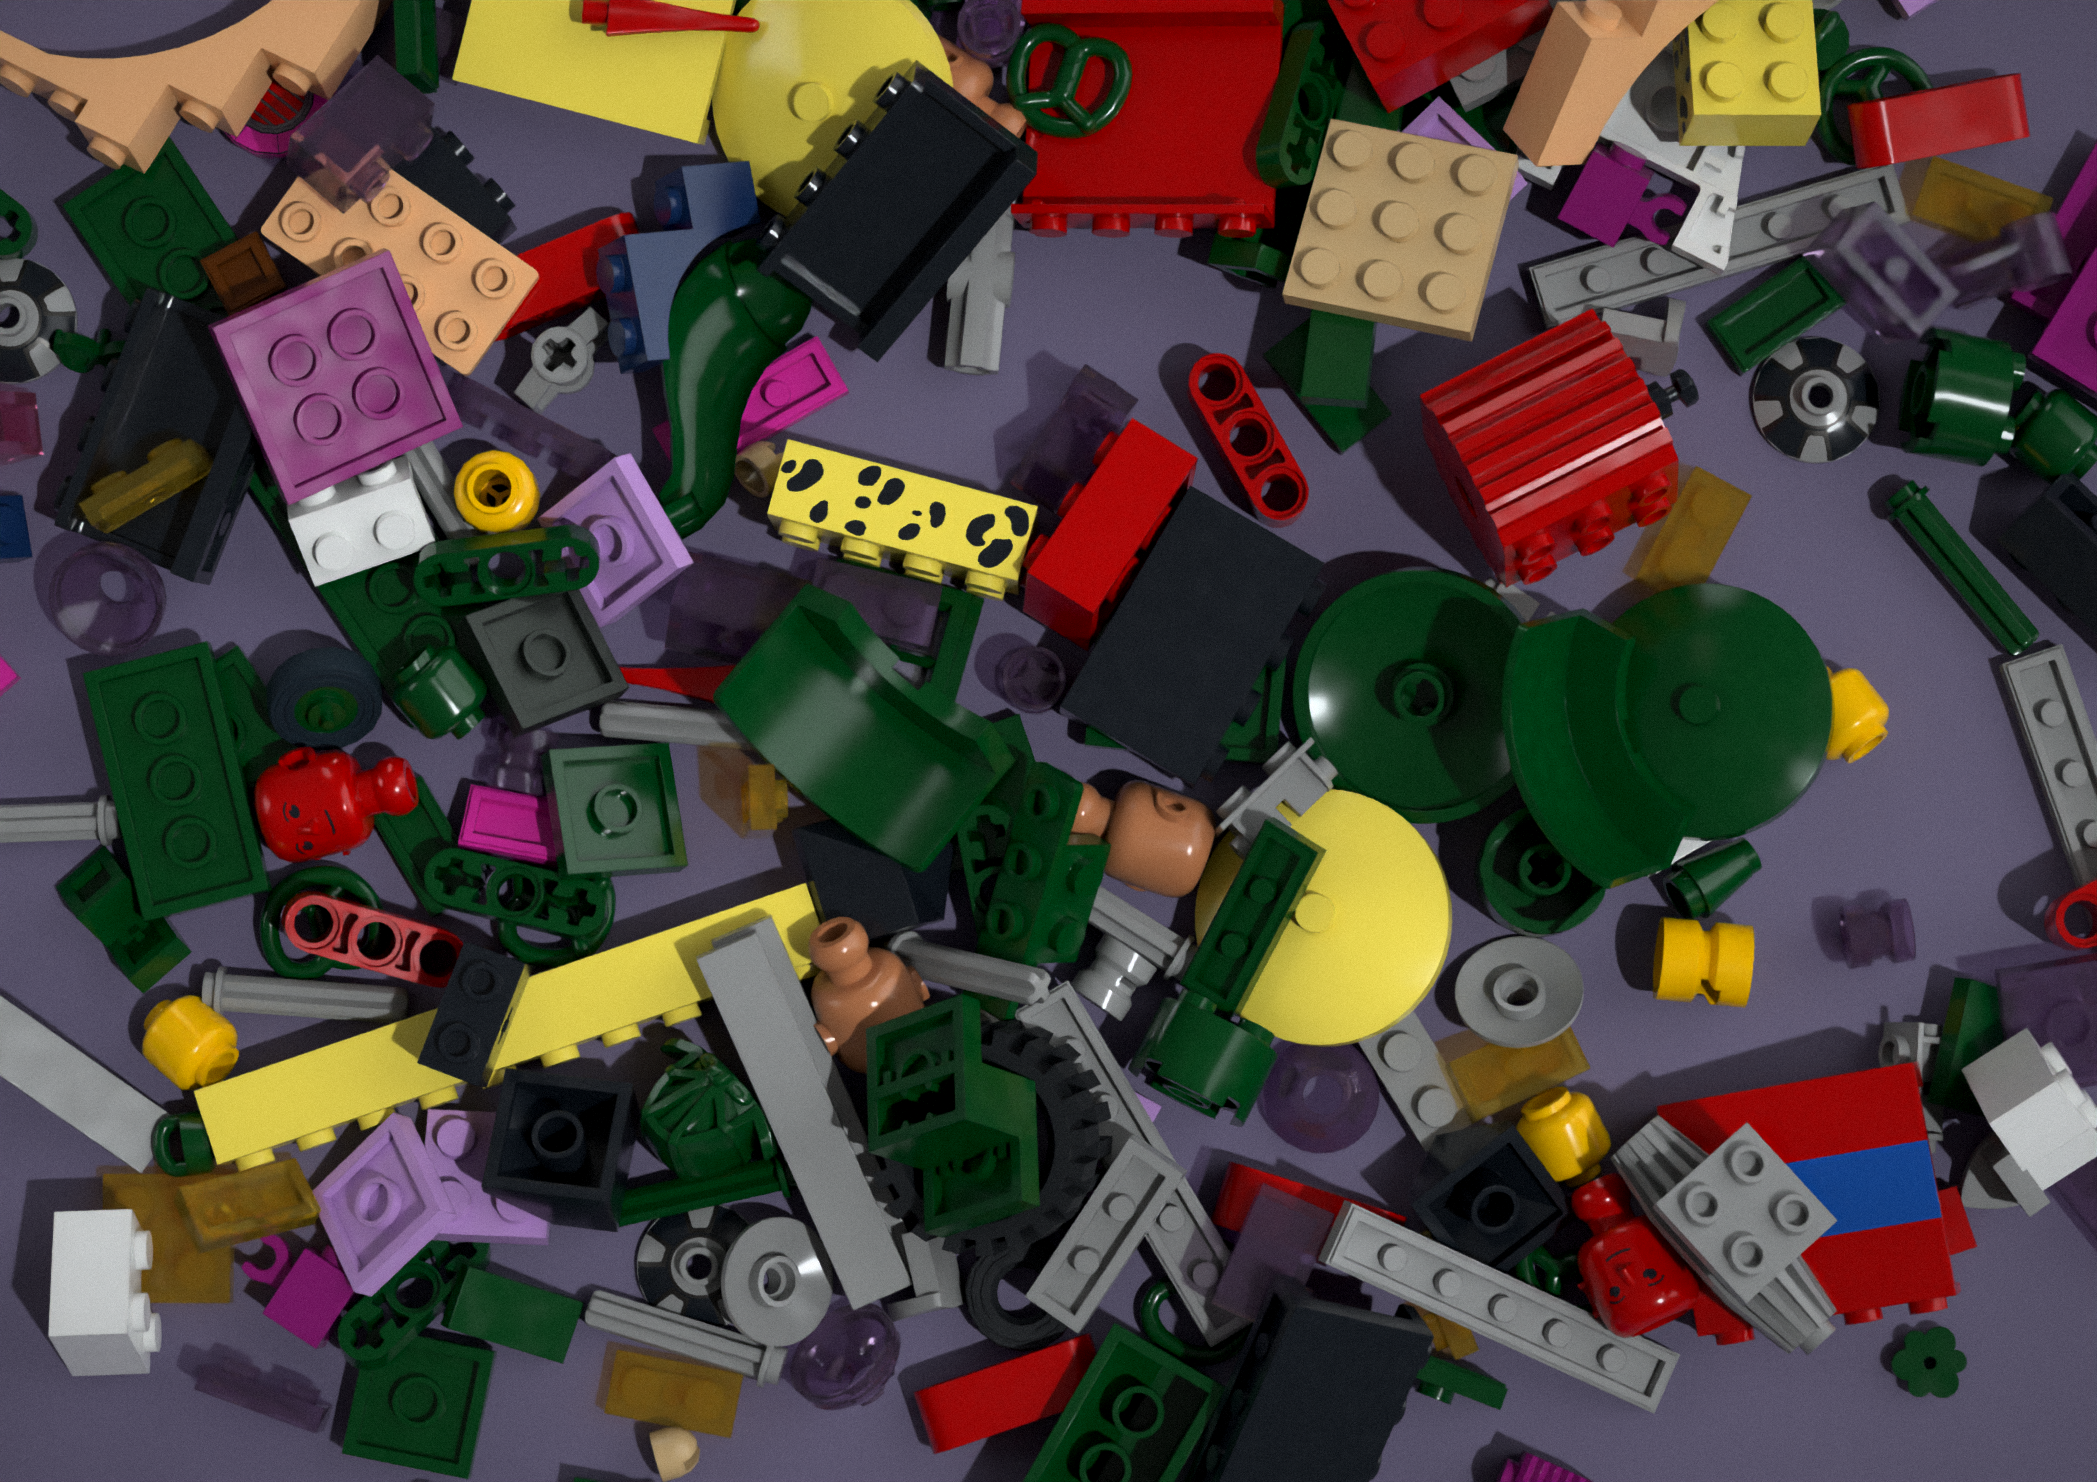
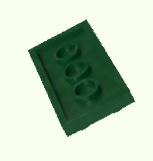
[83,641,273,923]

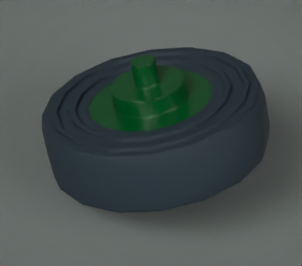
[267,647,382,751]

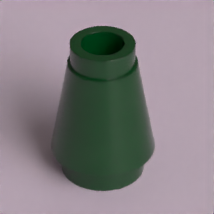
[1662,837,1762,920]

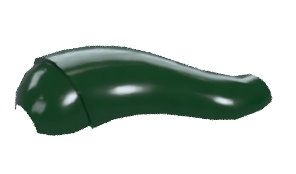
[657,238,812,540]

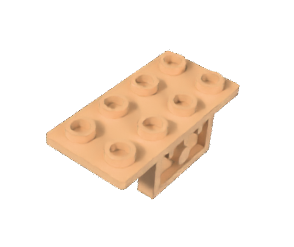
[261,131,539,376]

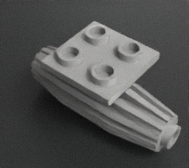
[1610,1115,1838,1355]

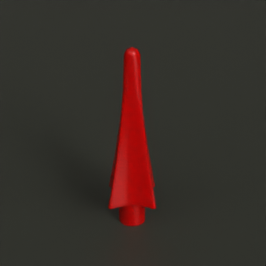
[582,0,760,37]
[619,665,736,704]

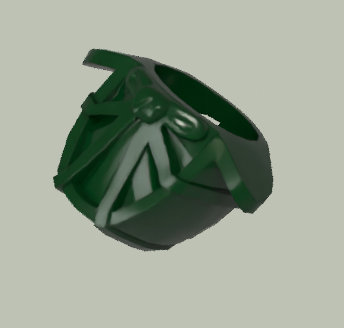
[640,1038,778,1182]

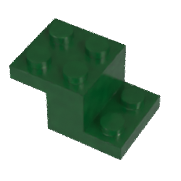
[866,994,1040,1238]

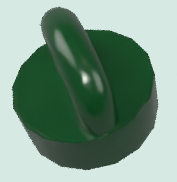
[1813,9,1849,75]
[152,1110,216,1177]

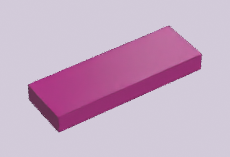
[652,336,849,461]

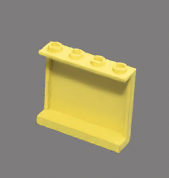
[452,0,736,145]

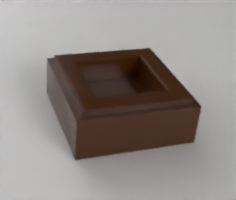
[200,231,289,316]

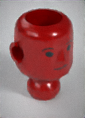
[254,747,419,863]
[1571,1173,1699,1338]

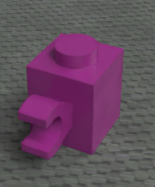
[1557,141,1687,248]
[241,1233,360,1349]

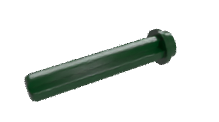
[1883,480,2039,656]
[619,1147,799,1227]

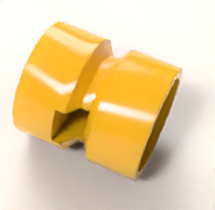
[1653,917,1754,1008]

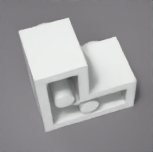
[1961,1028,2097,1191]
[48,1209,162,1376]

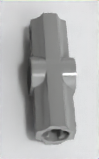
[944,197,1018,376]

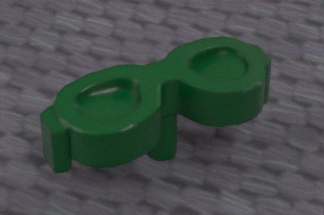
[53,328,126,373]

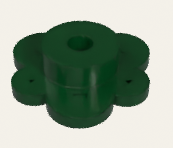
[1891,1326,1967,1398]

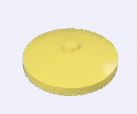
[712,0,953,217]
[1195,789,1452,1047]

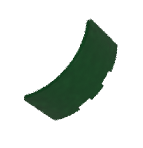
[713,583,1015,873]
[1502,608,1695,889]

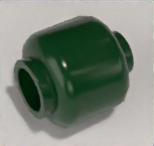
[2009,389,2097,484]
[391,644,488,740]

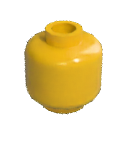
[453,450,540,535]
[1826,666,1889,764]
[142,995,239,1090]
[1516,1086,1611,1187]

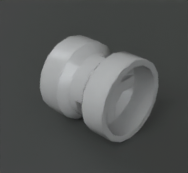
[1070,933,1157,1022]

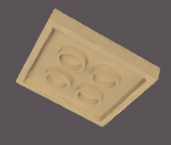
[1282,119,1519,342]

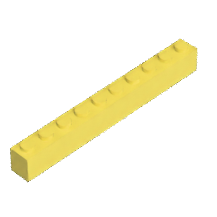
[194,883,821,1173]

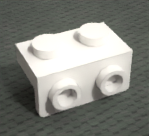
[287,456,436,587]

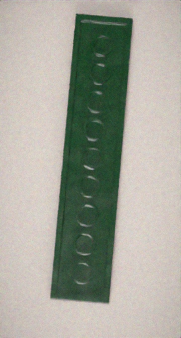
[63,136,486,731]

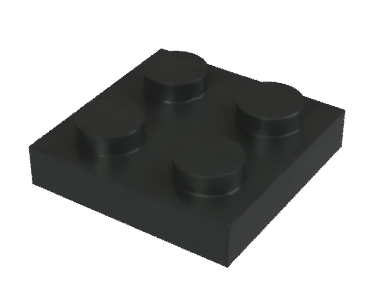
[457,589,629,738]

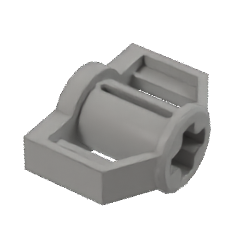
[514,307,609,417]

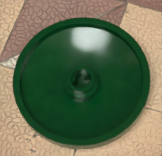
[1293,567,1527,824]
[1612,583,1835,841]

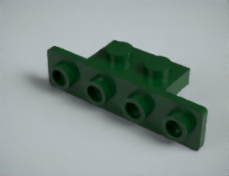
[963,762,1111,1021]

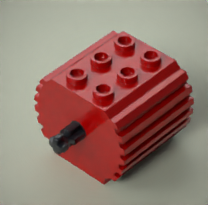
[1419,308,1699,588]

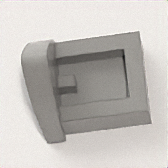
[1600,297,1686,377]
[1958,1132,2050,1217]
[887,1232,966,1323]

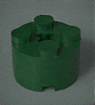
[1898,327,2026,467]
[1474,808,1606,938]
[1128,989,1278,1127]

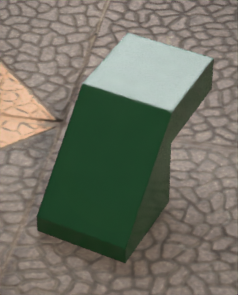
[56,846,192,994]

